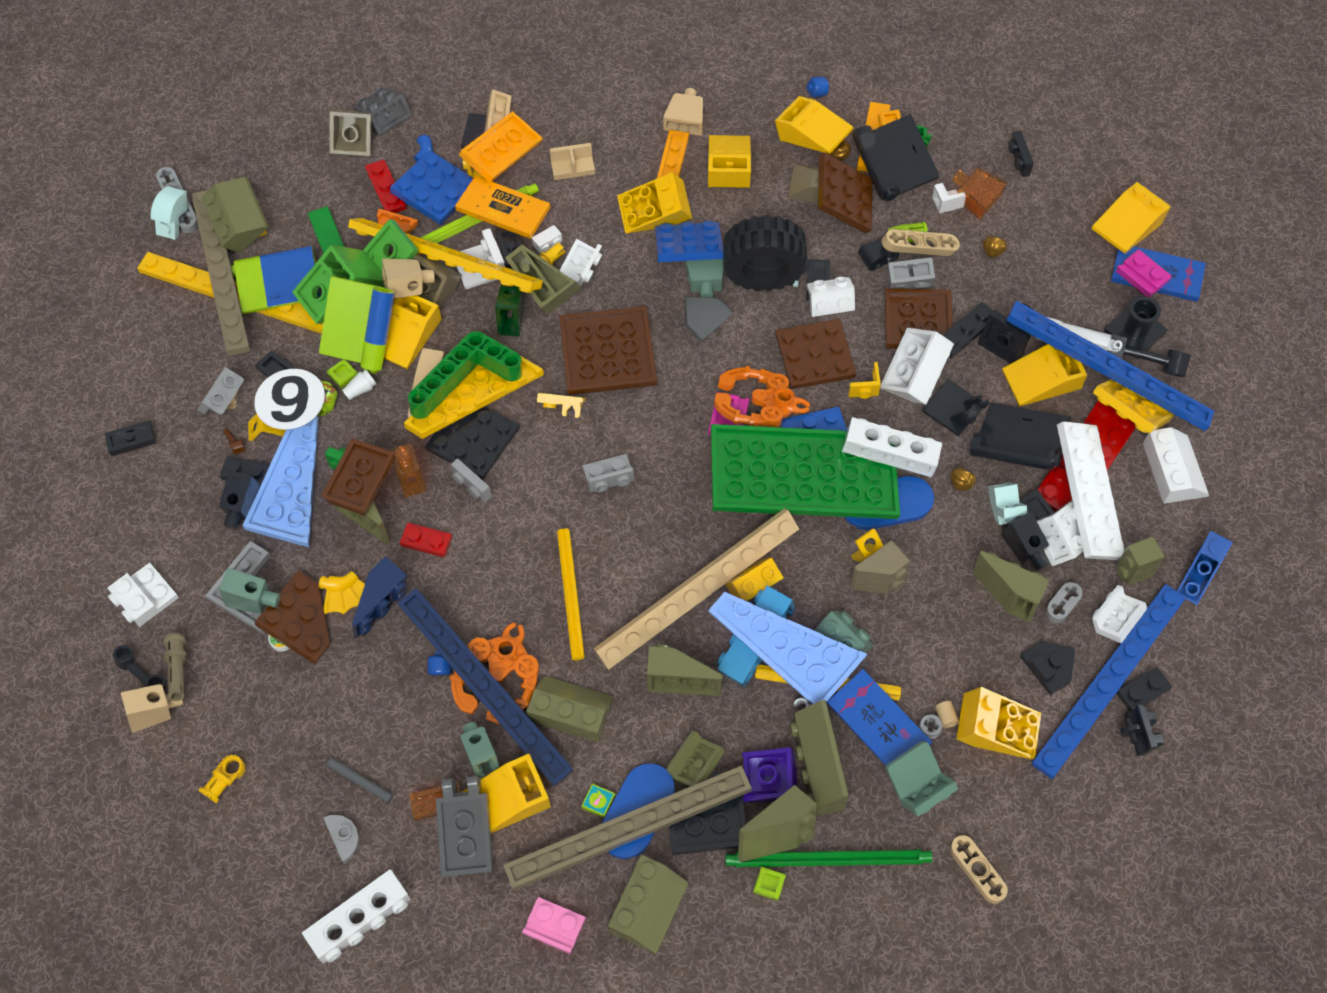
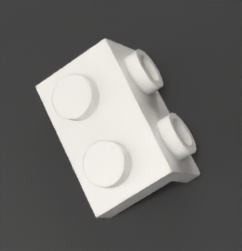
[560,239,602,286]
[807,277,855,317]
[1092,585,1147,643]

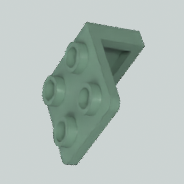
[814,611,874,652]
[886,741,958,817]

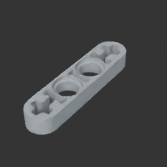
[156,167,198,233]

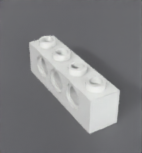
[842,417,942,477]
[302,869,411,963]

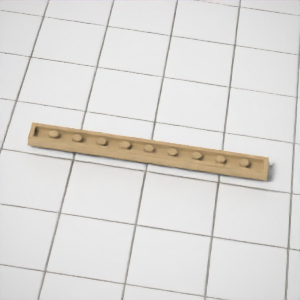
[593,508,799,670]

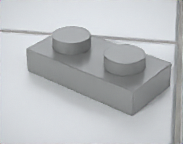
[451,458,492,502]

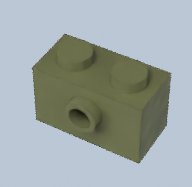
[1116,537,1165,585]

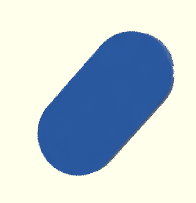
[844,476,934,530]
[602,764,675,859]

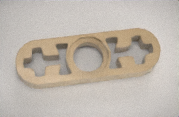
[950,835,1008,904]

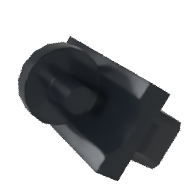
[1120,704,1164,756]

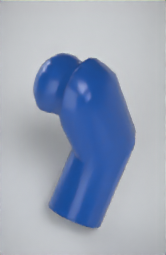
[414,135,433,162]

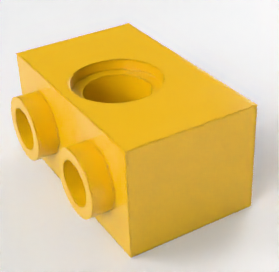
[725,557,783,601]

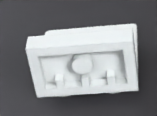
[456,228,505,289]
[1036,501,1083,566]

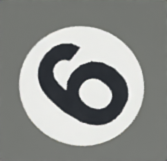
[255,369,325,430]

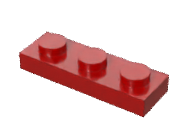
[365,159,407,213]

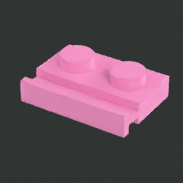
[522,897,586,954]

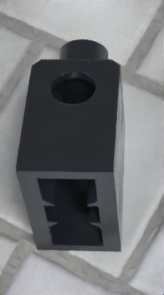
[219,470,261,530]
[1001,511,1050,571]

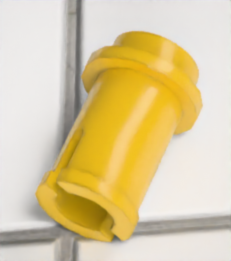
[539,242,565,266]

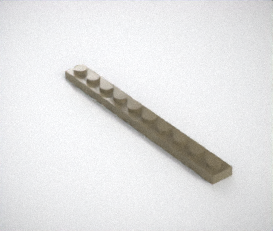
[191,190,250,356]
[504,765,752,891]

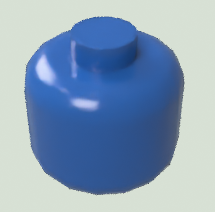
[807,77,829,97]
[427,652,452,676]

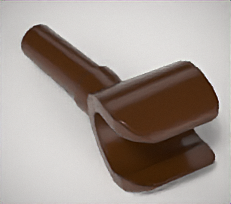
[223,429,245,454]

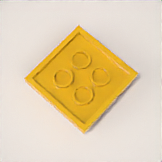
[1093,379,1174,434]

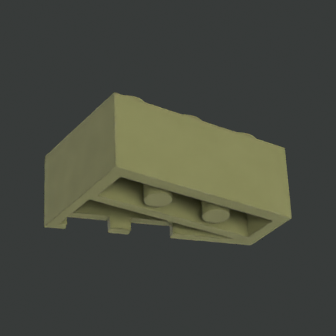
[505,244,583,314]

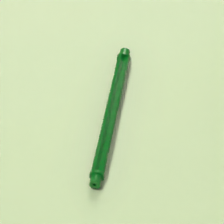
[725,849,932,868]

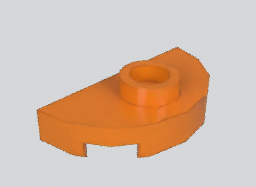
[377,208,418,233]

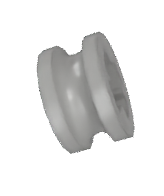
[919,714,943,739]

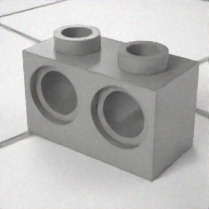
[886,257,935,289]

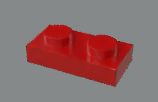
[400,522,452,558]

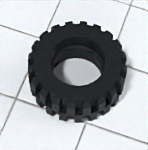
[723,215,807,291]

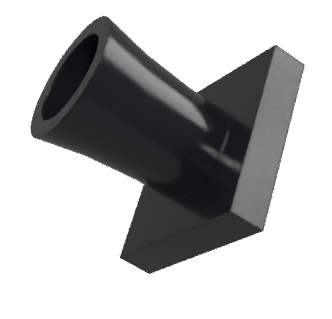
[1104,296,1168,359]
[978,303,1034,364]

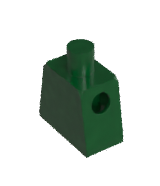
[495,285,524,337]

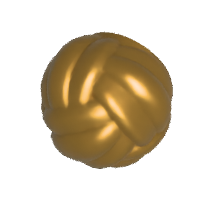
[829,139,851,161]
[983,236,1007,258]
[950,467,976,491]

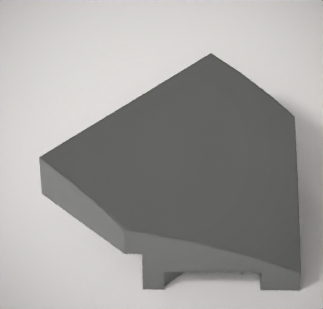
[684,297,733,342]

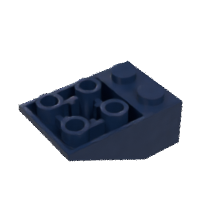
[352,556,407,638]

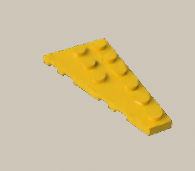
[404,356,544,439]

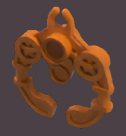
[714,366,810,427]
[449,622,540,724]

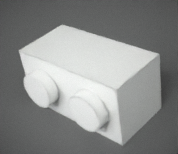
[532,225,562,253]

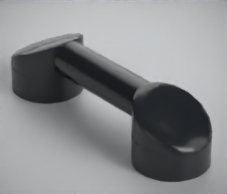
[113,645,166,691]

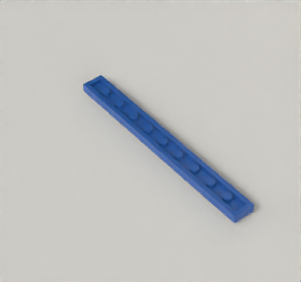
[1006,301,1214,431]
[1031,584,1186,779]

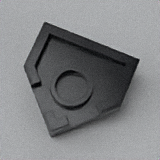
[1020,642,1075,696]

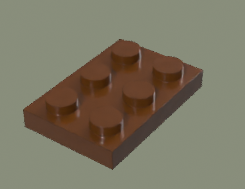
[321,438,396,516]

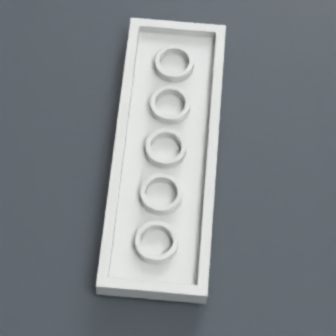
[1057,422,1124,560]

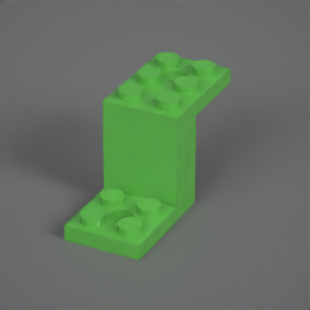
[292,219,419,324]

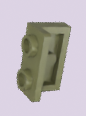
[666,730,725,788]

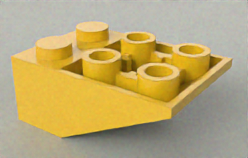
[775,96,853,154]
[708,135,751,188]
[617,172,692,234]
[384,295,442,370]
[1002,344,1087,407]
[956,687,1041,760]
[462,754,551,833]

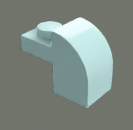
[151,186,187,240]
[988,482,1027,525]

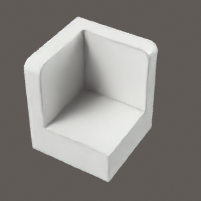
[932,183,966,213]

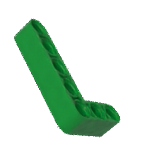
[408,331,522,419]

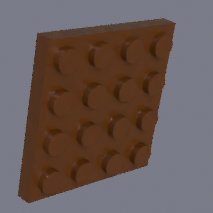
[559,306,657,395]

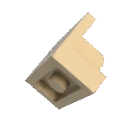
[550,143,595,180]

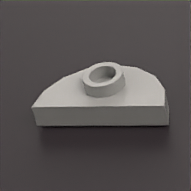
[323,815,360,864]

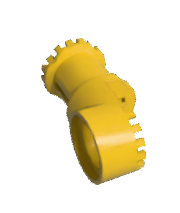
[198,755,246,804]

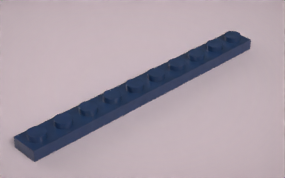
[397,588,574,787]

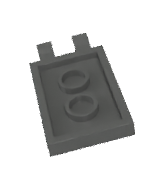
[436,776,494,877]

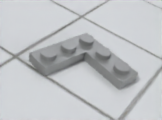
[205,541,271,635]

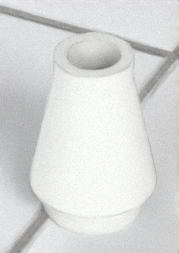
[342,370,376,400]

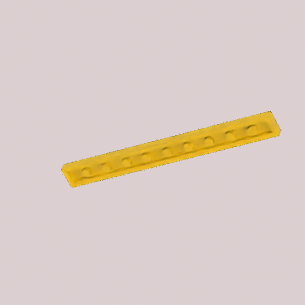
[348,218,543,293]
[137,252,324,334]

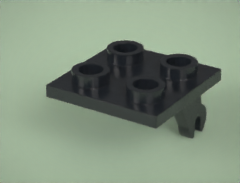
[922,380,989,437]

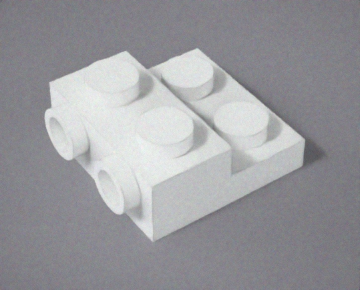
[108,563,179,627]

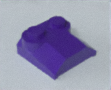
[742,747,797,803]

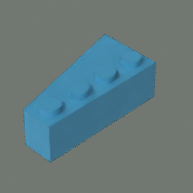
[717,586,795,687]

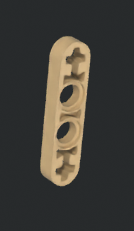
[881,229,960,256]

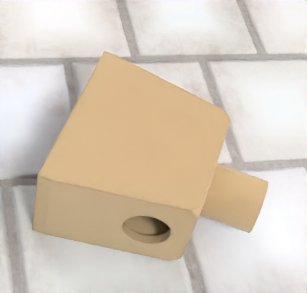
[663,88,703,136]
[382,259,434,298]
[121,684,183,733]

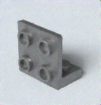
[353,87,412,135]

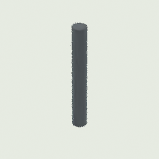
[326,757,394,804]

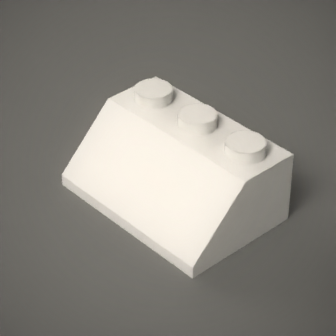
[880,328,954,404]
[1143,427,1209,504]

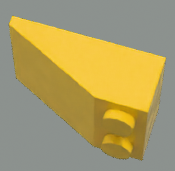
[1091,182,1171,254]

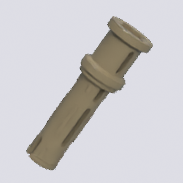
[163,633,187,701]

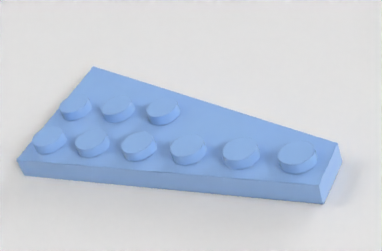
[243,415,319,548]
[708,592,867,704]

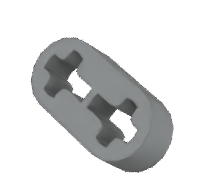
[1046,582,1082,623]

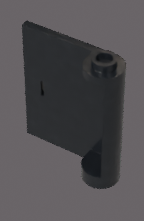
[852,114,940,201]
[970,402,1071,471]

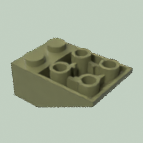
[973,550,1049,622]

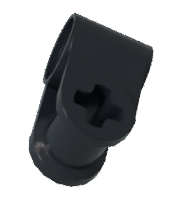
[858,238,901,271]

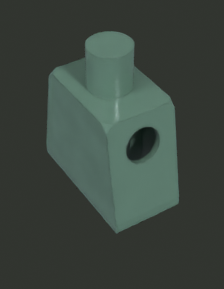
[684,259,724,298]
[219,568,280,614]
[460,722,500,779]

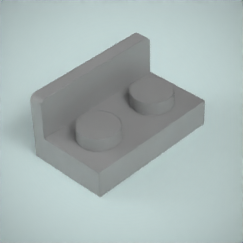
[197,367,244,415]
[582,454,634,492]

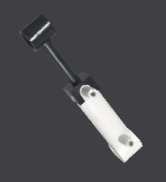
[1035,317,1191,377]

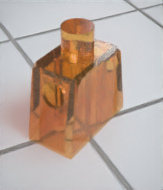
[952,168,1008,220]
[389,444,427,498]

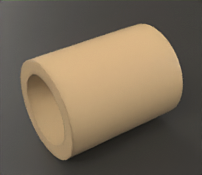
[935,701,959,729]

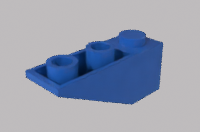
[1177,531,1233,605]

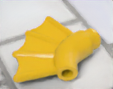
[319,571,365,615]

